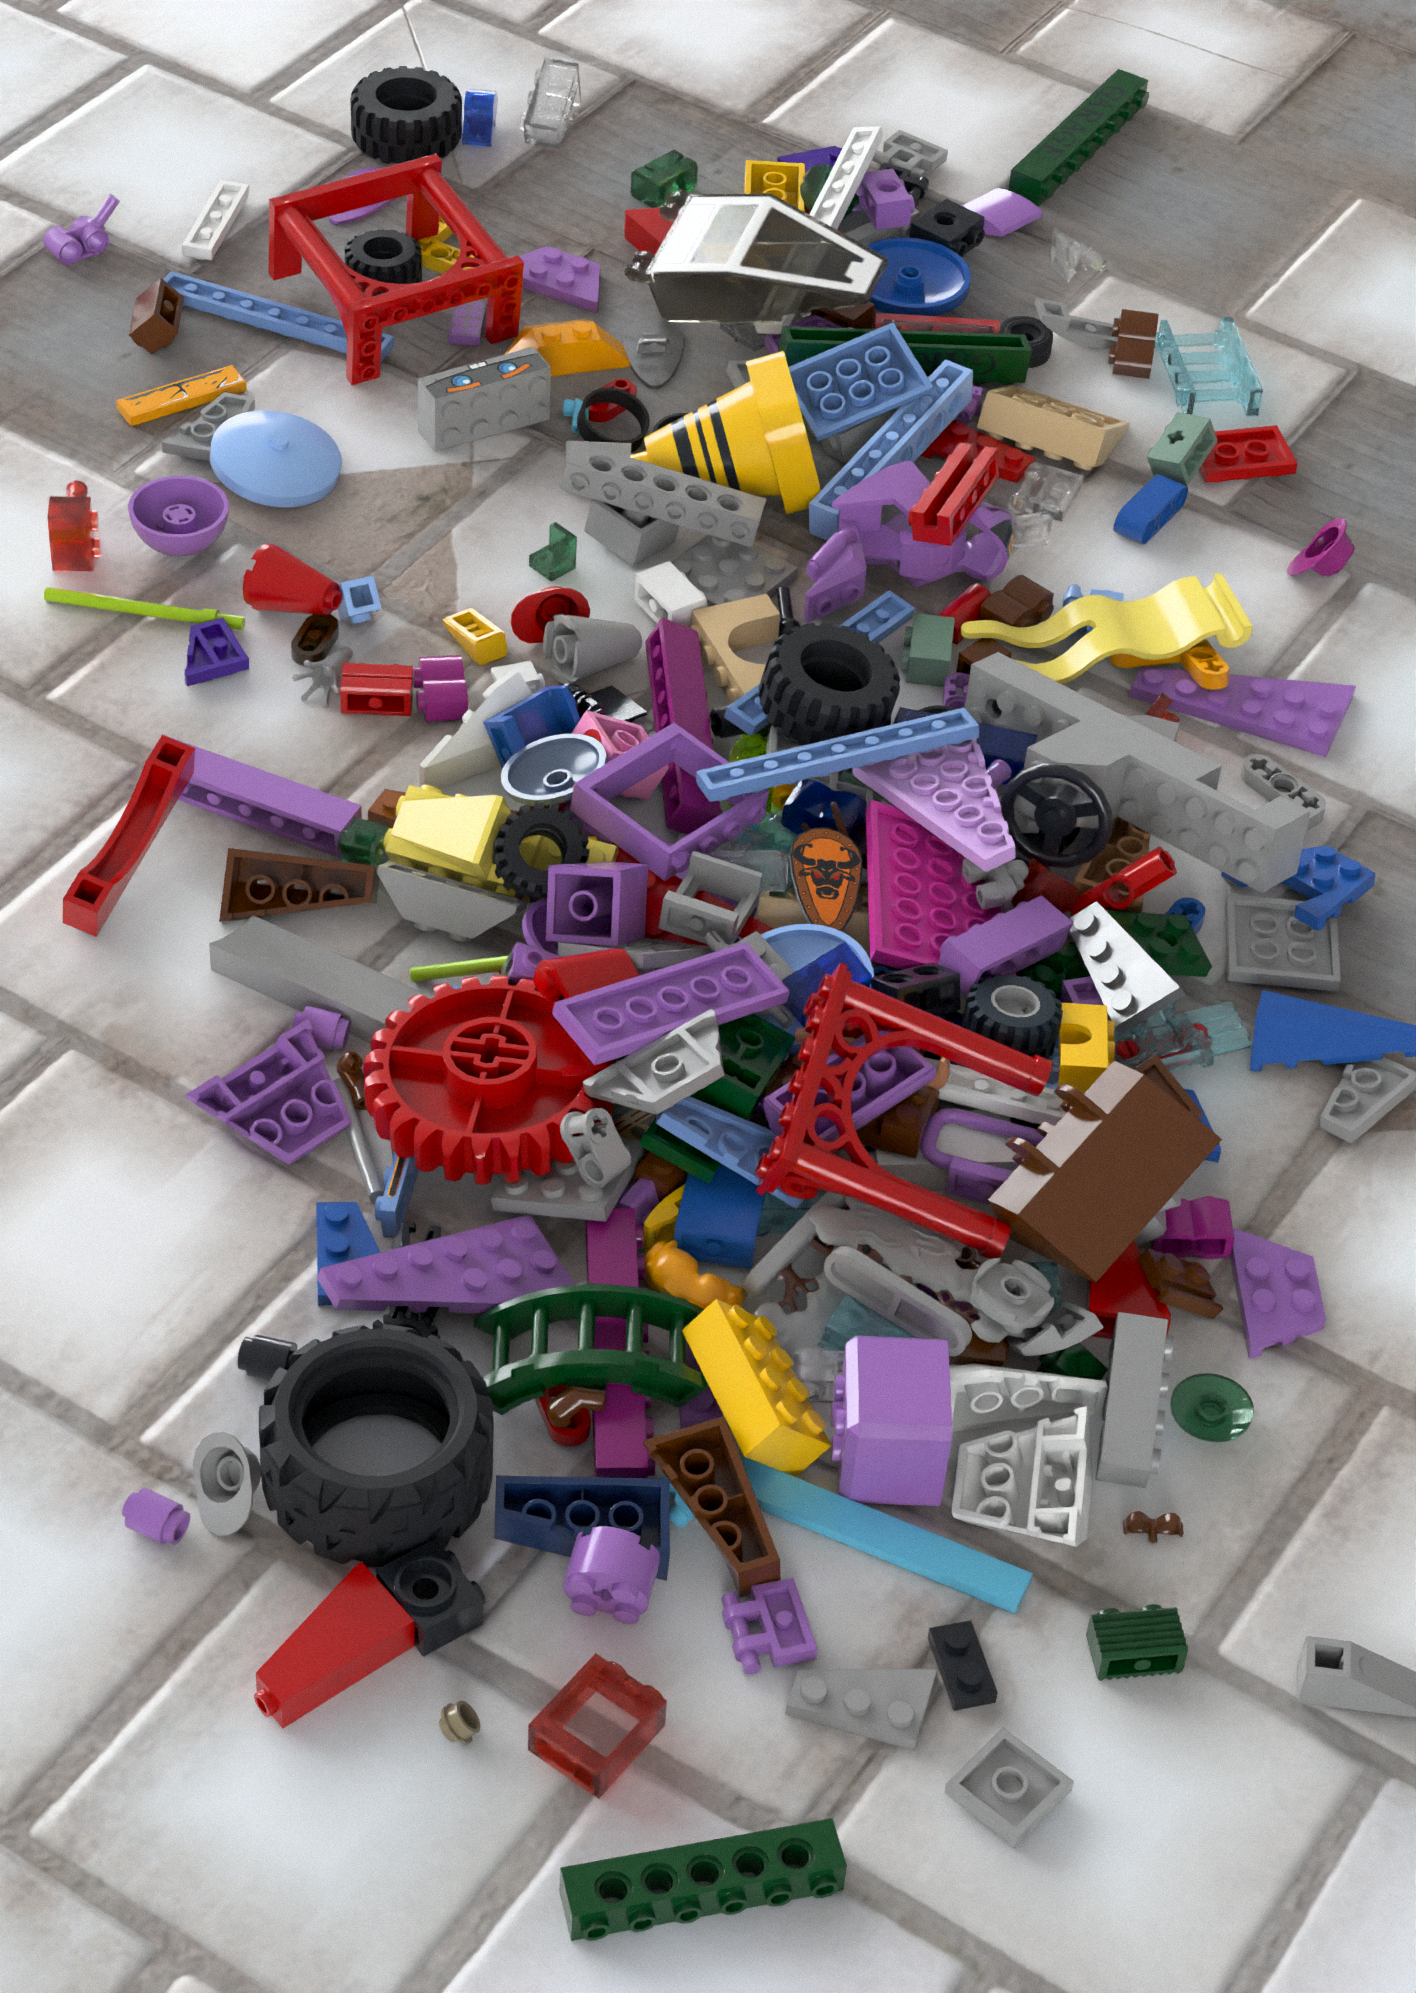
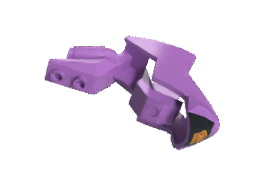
[804,461,1014,623]

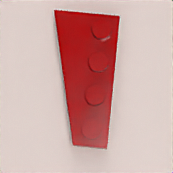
[920,420,1035,483]

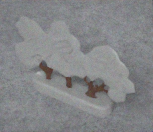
[741,1176,955,1367]
[808,1196,1027,1357]

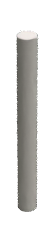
[334,1078,384,1202]

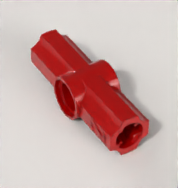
[1068,846,1177,916]

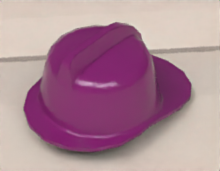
[1287,518,1355,576]

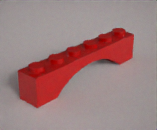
[63,734,195,937]

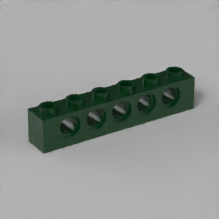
[559,1818,847,1941]

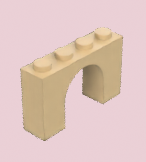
[688,594,780,705]

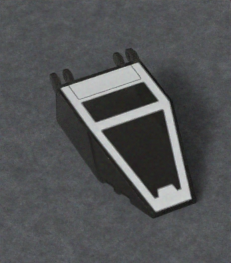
[624,190,889,323]

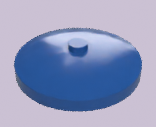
[849,237,971,316]

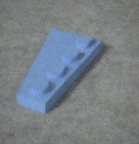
[656,1096,804,1209]

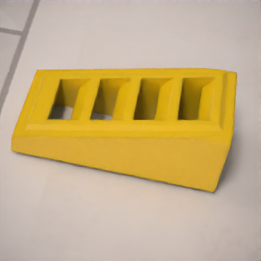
[443,608,508,666]

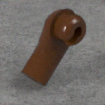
[336,1051,366,1110]

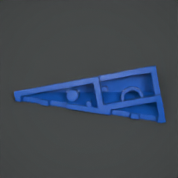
[1250,990,1416,1071]

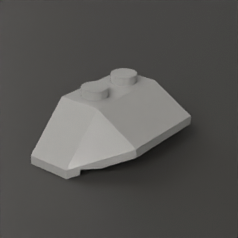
[377,861,528,942]

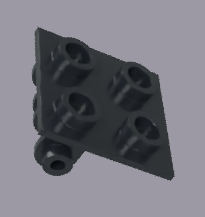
[563,682,648,723]

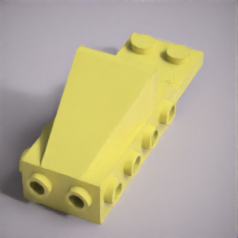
[383,785,619,904]

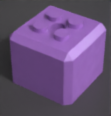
[831,1336,952,1506]

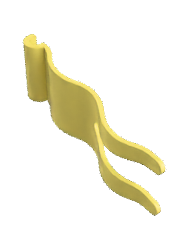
[961,573,1252,684]

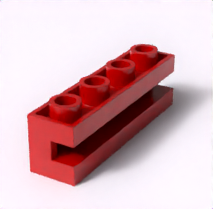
[908,443,999,546]

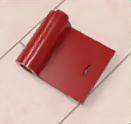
[533,948,639,999]

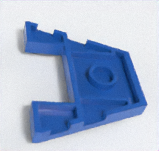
[1221,845,1375,931]

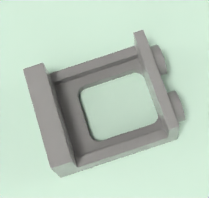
[659,851,763,945]

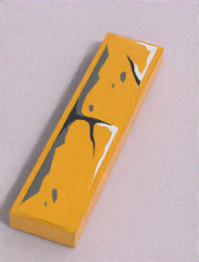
[116,365,247,426]

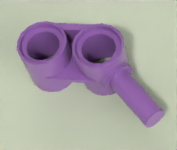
[43,194,120,265]

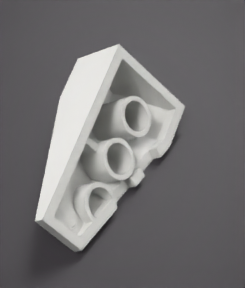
[419,668,532,789]
[949,1363,1108,1432]

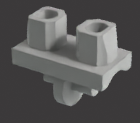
[962,859,1029,914]

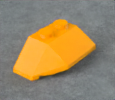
[505,319,630,376]

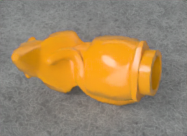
[645,1240,748,1309]

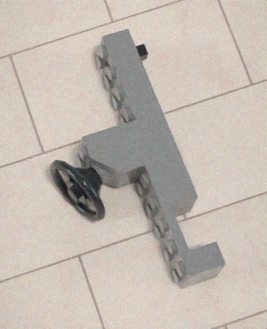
[965,652,1310,893]

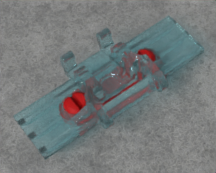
[1113,1001,1253,1072]

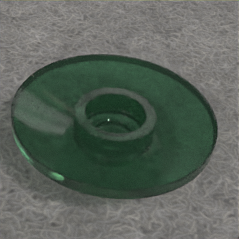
[1170,1373,1254,1442]

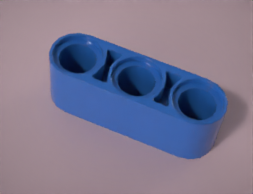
[1113,474,1188,544]

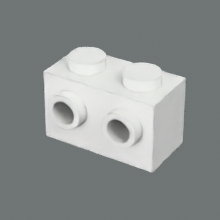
[634,561,708,627]

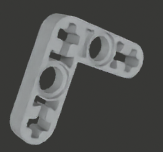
[1241,754,1326,831]

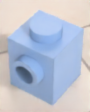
[338,576,382,624]

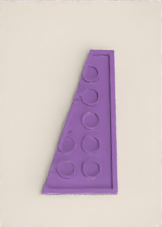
[1129,666,1356,757]

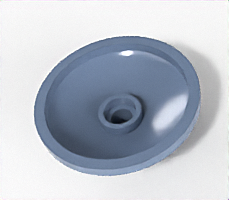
[501,734,608,807]

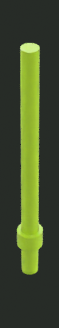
[44,587,245,631]

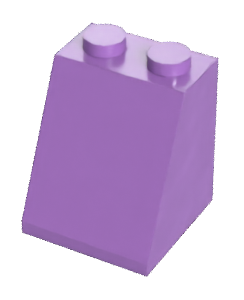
[546,862,648,946]

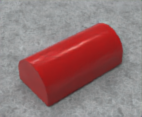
[937,584,991,645]

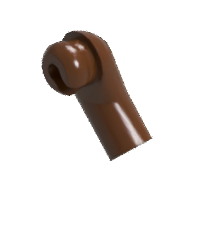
[547,1386,608,1428]

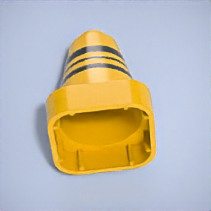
[630,351,821,515]

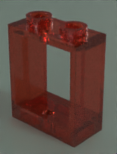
[527,1653,667,1799]

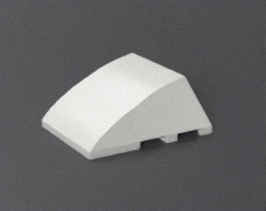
[951,1406,1093,1547]

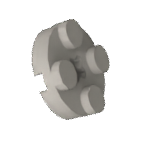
[969,1258,1054,1334]

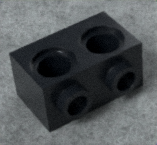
[870,962,961,1016]

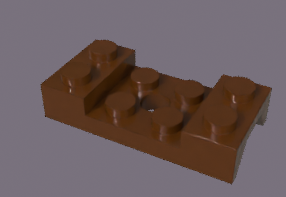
[765,1053,940,1159]

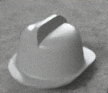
[193,1432,261,1536]

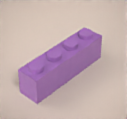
[937,895,1073,997]

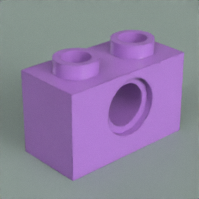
[858,169,915,230]

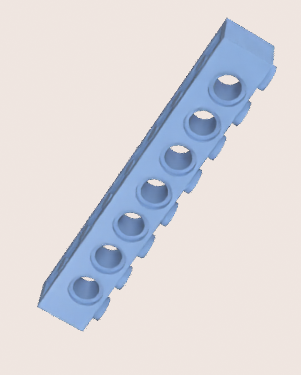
[809,359,973,541]

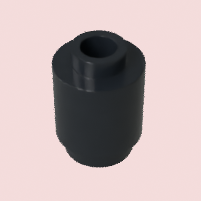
[237,1335,297,1380]

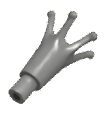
[292,646,353,708]

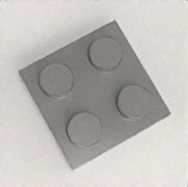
[945,1727,1074,1848]

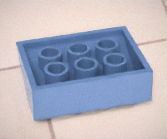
[788,322,934,442]

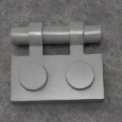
[872,130,948,179]

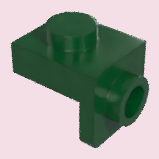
[1036,1342,1108,1380]

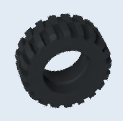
[350,66,462,164]
[758,622,900,746]

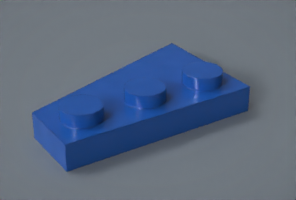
[316,1202,381,1306]

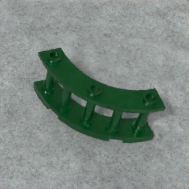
[474,1282,707,1415]

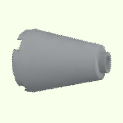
[543,614,642,684]

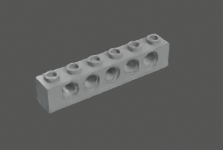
[561,441,767,548]

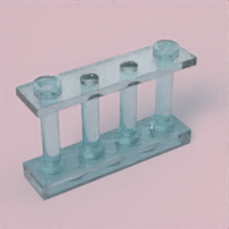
[1154,317,1263,416]

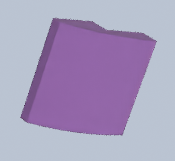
[963,188,1043,237]

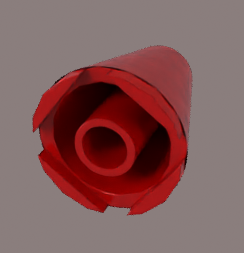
[242,543,342,615]

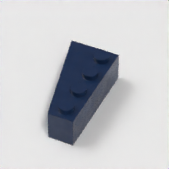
[494,1475,670,1581]

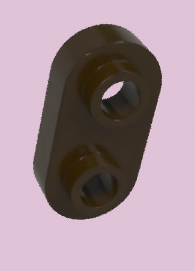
[291,614,339,667]

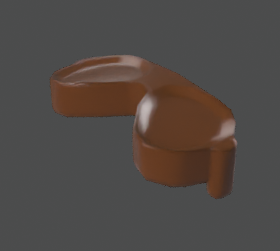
[1123,1511,1184,1543]

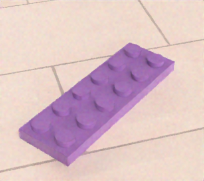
[552,942,790,1065]

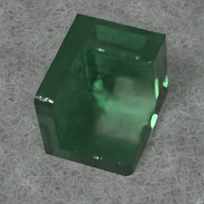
[529,522,577,582]

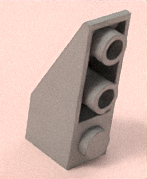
[1297,1636,1416,1718]

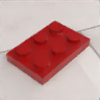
[1199,425,1298,483]

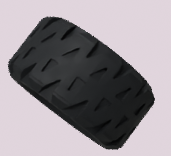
[259,1324,494,1568]

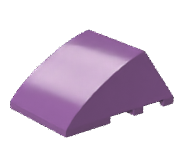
[185,1018,352,1165]

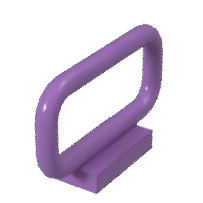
[920,1108,1044,1206]

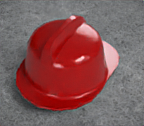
[510,586,590,644]

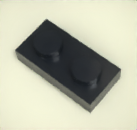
[928,1620,998,1711]

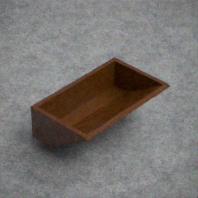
[988,1061,1223,1283]

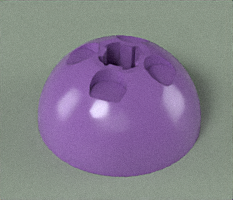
[128,475,229,557]

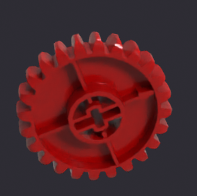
[363,975,616,1185]

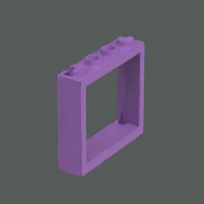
[570,723,769,881]

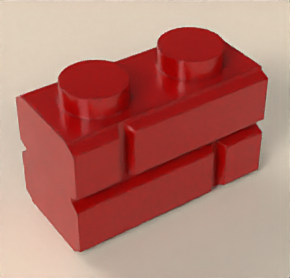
[340,663,413,716]

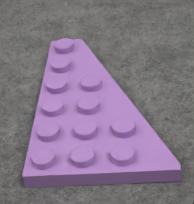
[853,738,1016,872]

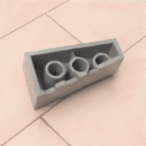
[1096,1312,1174,1488]

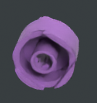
[563,1526,661,1624]

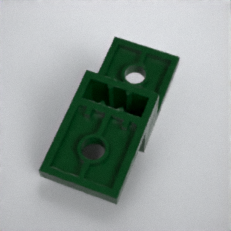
[1016,910,1212,1000]
[639,1013,796,1184]

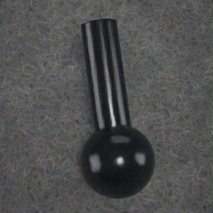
[776,586,801,638]

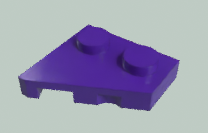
[184,618,249,686]

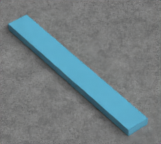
[739,1454,1033,1614]

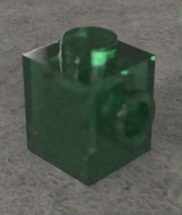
[337,817,389,866]

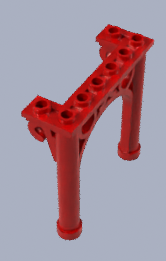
[754,963,1052,1259]

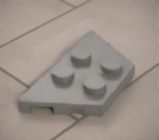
[583,1008,724,1115]

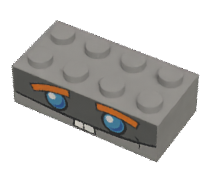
[418,347,551,452]

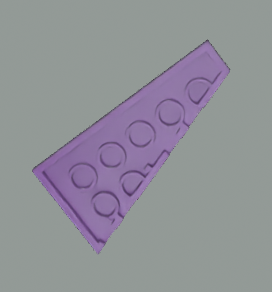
[317,1214,575,1313]

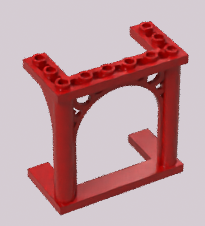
[268,154,524,385]

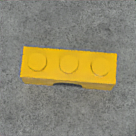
[1058,1003,1115,1098]

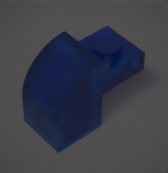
[462,89,498,147]

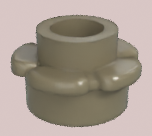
[439,1700,481,1745]

